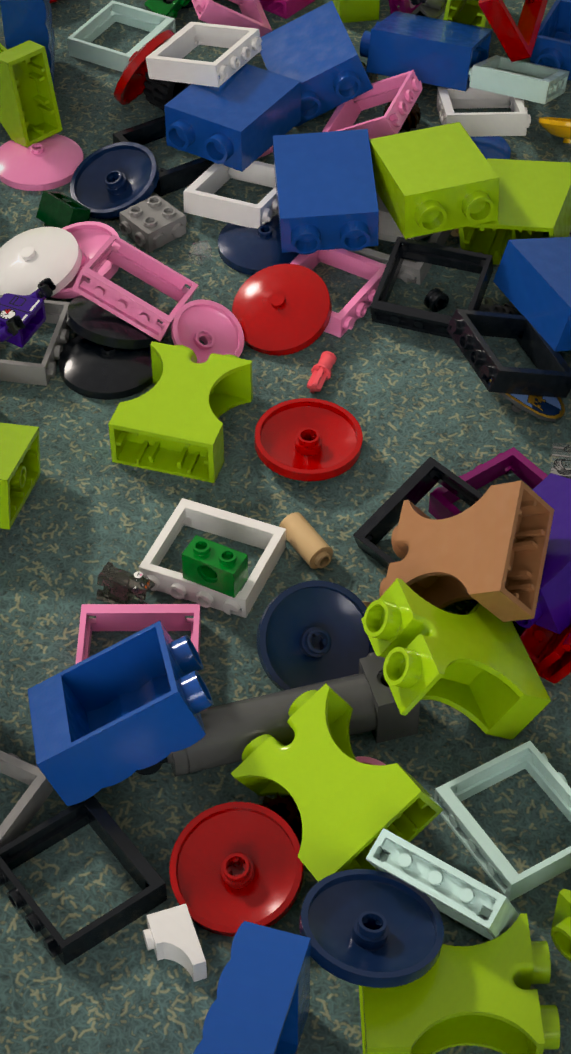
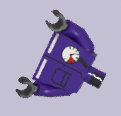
[0,278,56,348]

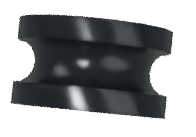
[424,288,449,313]

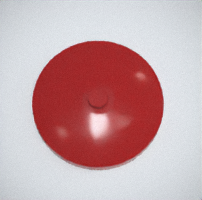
[114,30,174,105]
[232,264,332,356]
[255,398,363,481]
[169,802,304,937]

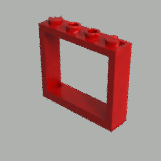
[478,0,548,62]

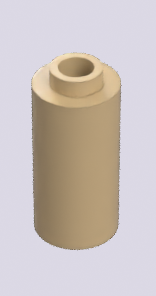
[279,512,333,569]

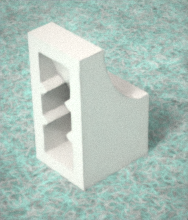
[143,904,207,982]

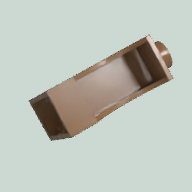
[379,480,554,622]

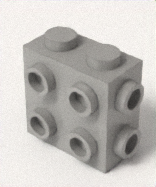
[119,194,187,252]

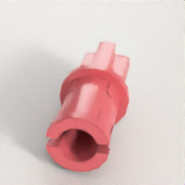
[307,351,337,394]

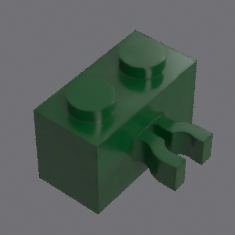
[36,191,91,228]

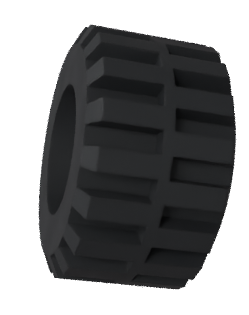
[144,58,191,111]

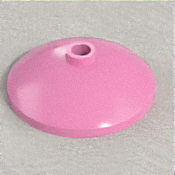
[171,299,244,363]

